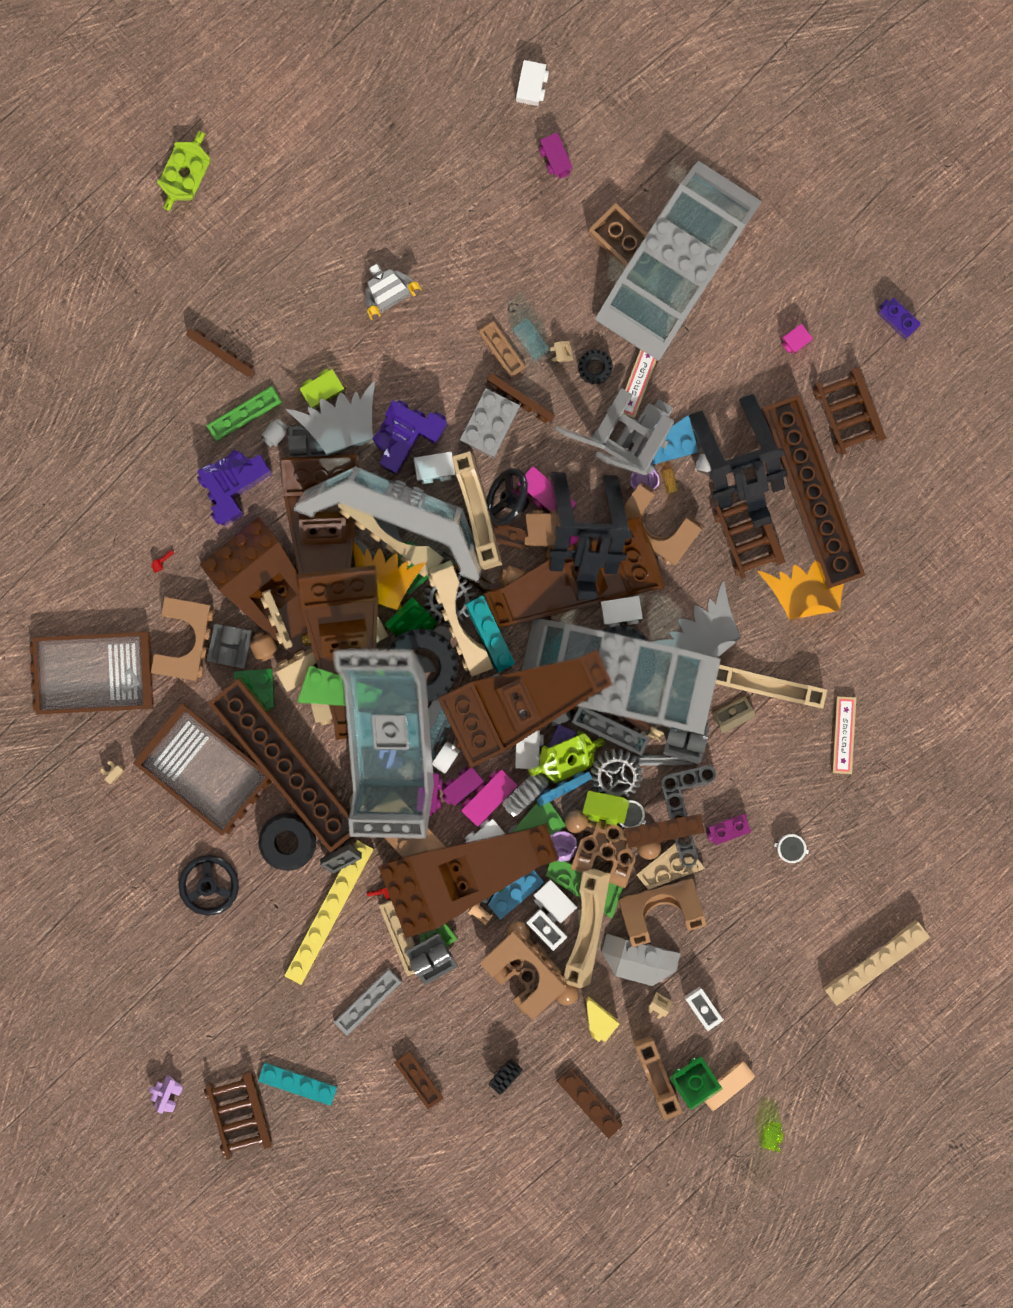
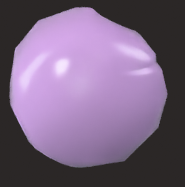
[630,469,660,490]
[551,831,577,862]

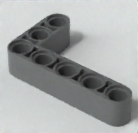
[661,766,716,868]

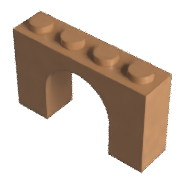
[624,481,704,565]
[151,597,214,681]
[618,878,706,947]
[479,929,567,1020]
[633,1035,682,1120]

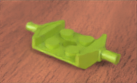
[157,131,211,211]
[529,731,605,784]

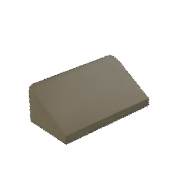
[712,696,756,733]

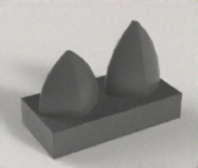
[320,837,362,873]

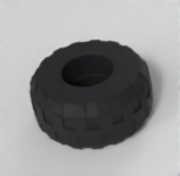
[258,813,316,871]

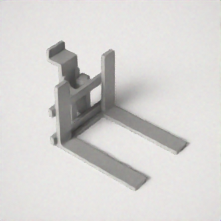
[555,389,674,475]

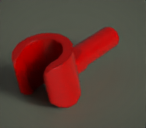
[151,550,174,573]
[367,887,390,899]

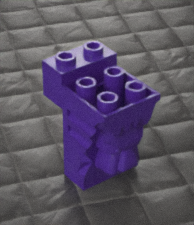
[373,400,448,476]
[197,450,273,527]

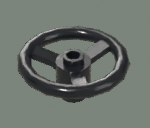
[486,468,529,526]
[178,855,239,916]

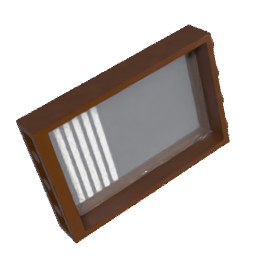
[30,632,154,714]
[133,703,272,836]

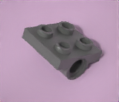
[288,426,327,457]
[207,624,253,669]
[663,717,710,764]
[405,933,458,985]

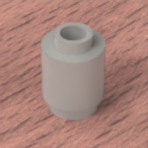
[261,418,289,448]

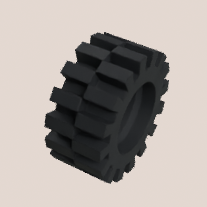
[578,349,613,385]
[488,1059,523,1095]

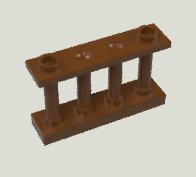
[813,367,886,456]
[712,502,785,579]
[204,1070,273,1160]

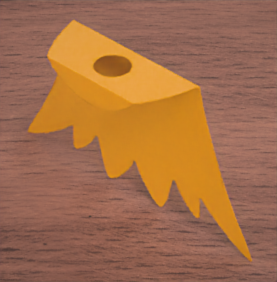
[353,541,426,610]
[757,561,844,620]

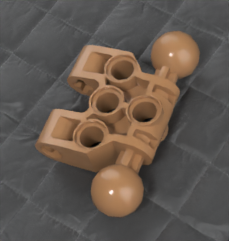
[565,810,661,888]
[494,921,579,1015]

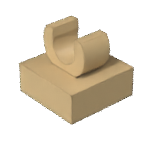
[549,341,574,362]
[101,761,125,784]
[648,992,673,1019]

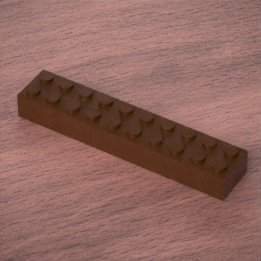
[761,395,866,590]
[208,677,350,853]

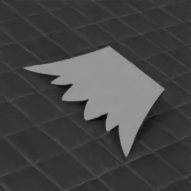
[286,381,375,456]
[652,581,741,668]

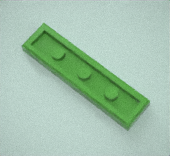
[206,386,282,442]

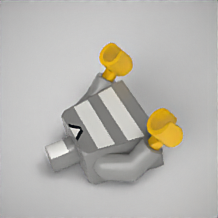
[365,264,422,320]

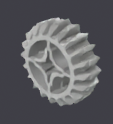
[423,575,475,625]
[591,749,643,797]
[503,773,549,816]

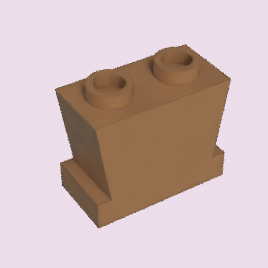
[525,510,559,546]

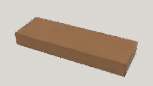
[478,320,526,378]

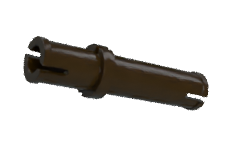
[441,552,492,593]

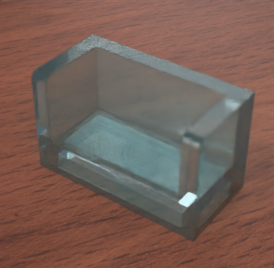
[512,318,550,363]

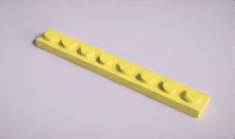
[285,840,374,985]

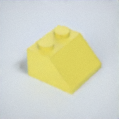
[586,996,619,1042]

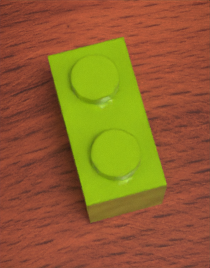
[300,369,345,409]
[583,791,629,826]

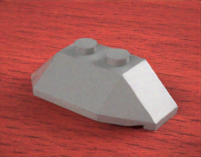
[601,933,681,986]

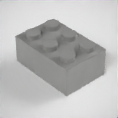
[460,389,520,459]

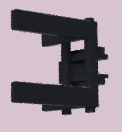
[689,394,788,528]
[549,472,632,600]

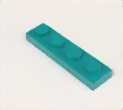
[465,595,515,672]
[258,1063,337,1106]

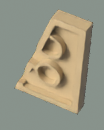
[261,589,293,649]
[636,838,705,890]

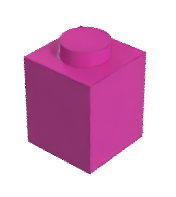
[782,324,813,355]

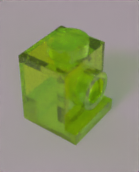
[760,1121,784,1153]

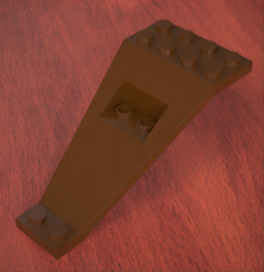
[281,455,359,574]
[484,516,665,628]
[199,517,318,668]
[297,565,378,740]
[438,649,613,768]
[378,823,559,938]

